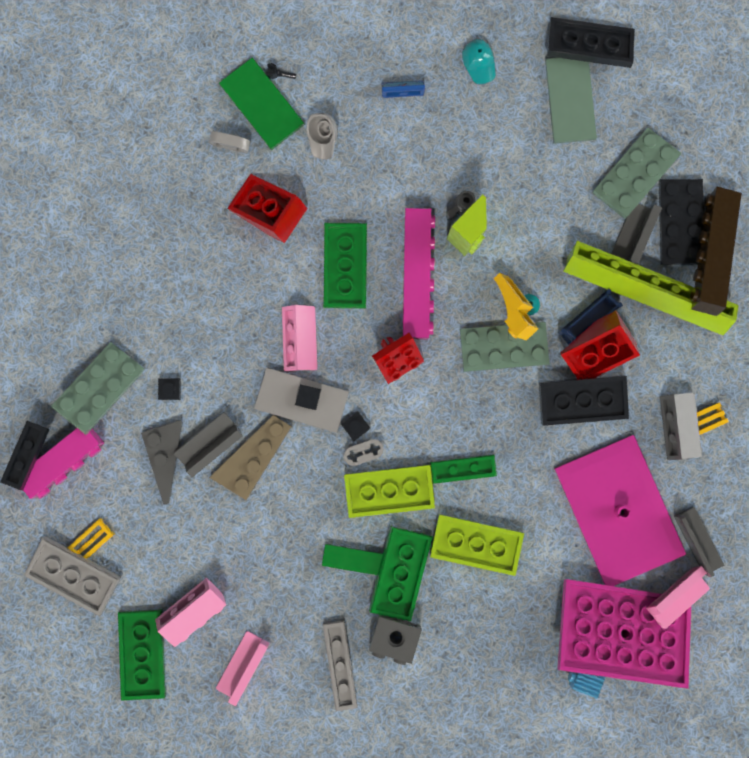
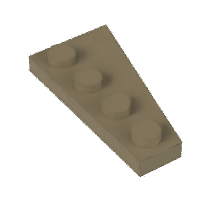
[209,415,292,500]

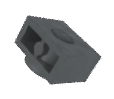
[369,615,422,665]

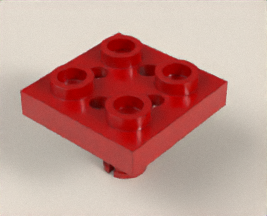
[372,333,424,384]

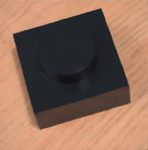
[158,378,181,400]
[341,412,371,441]

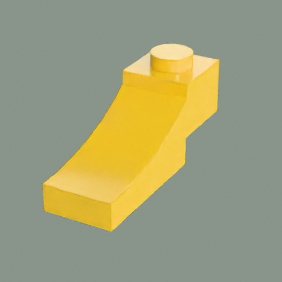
[493,273,539,341]

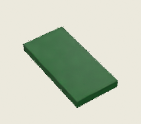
[219,58,305,150]
[323,223,367,309]
[369,526,433,621]
[118,609,166,701]

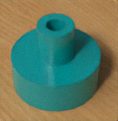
[524,294,540,316]

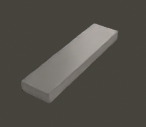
[323,620,358,711]

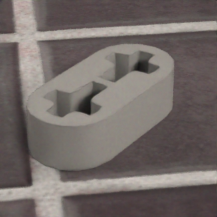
[209,131,250,153]
[344,439,384,466]

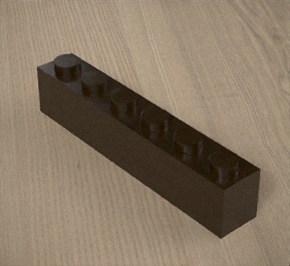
[690,186,742,316]

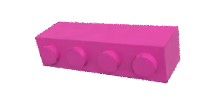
[23,428,104,499]

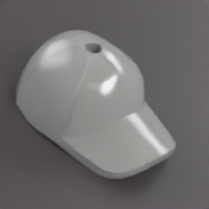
[307,113,338,159]

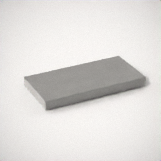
[254,368,349,433]
[24,536,121,617]

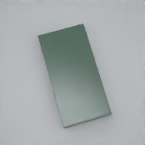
[545,58,597,144]

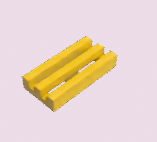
[697,402,729,435]
[67,518,115,559]

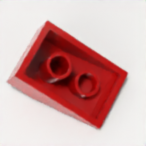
[227,174,308,243]
[560,311,640,379]

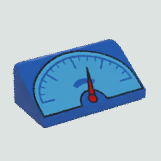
[381,80,425,98]

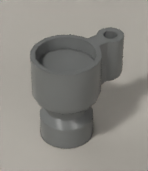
[446,191,476,220]

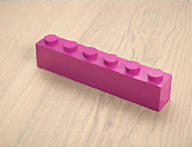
[403,208,435,340]

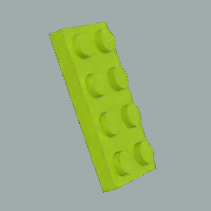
[344,465,435,518]
[430,514,524,576]

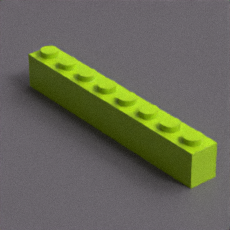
[563,241,739,336]

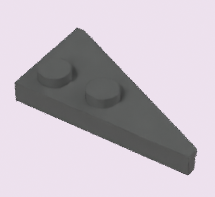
[141,420,183,505]

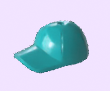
[462,39,496,85]

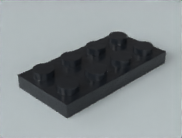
[546,17,635,68]
[659,179,704,265]
[539,375,629,426]

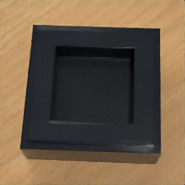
[295,384,322,410]

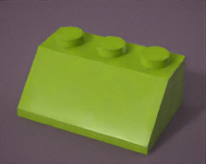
[447,194,487,256]

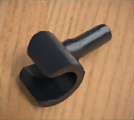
[266,63,296,79]

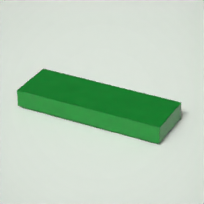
[430,455,497,484]
[322,544,383,575]

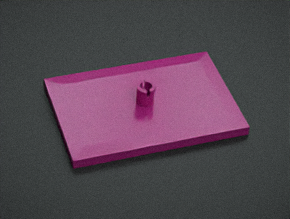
[554,435,686,586]
[557,579,691,689]

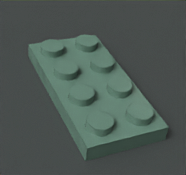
[592,128,681,219]
[460,322,550,372]
[51,342,144,435]

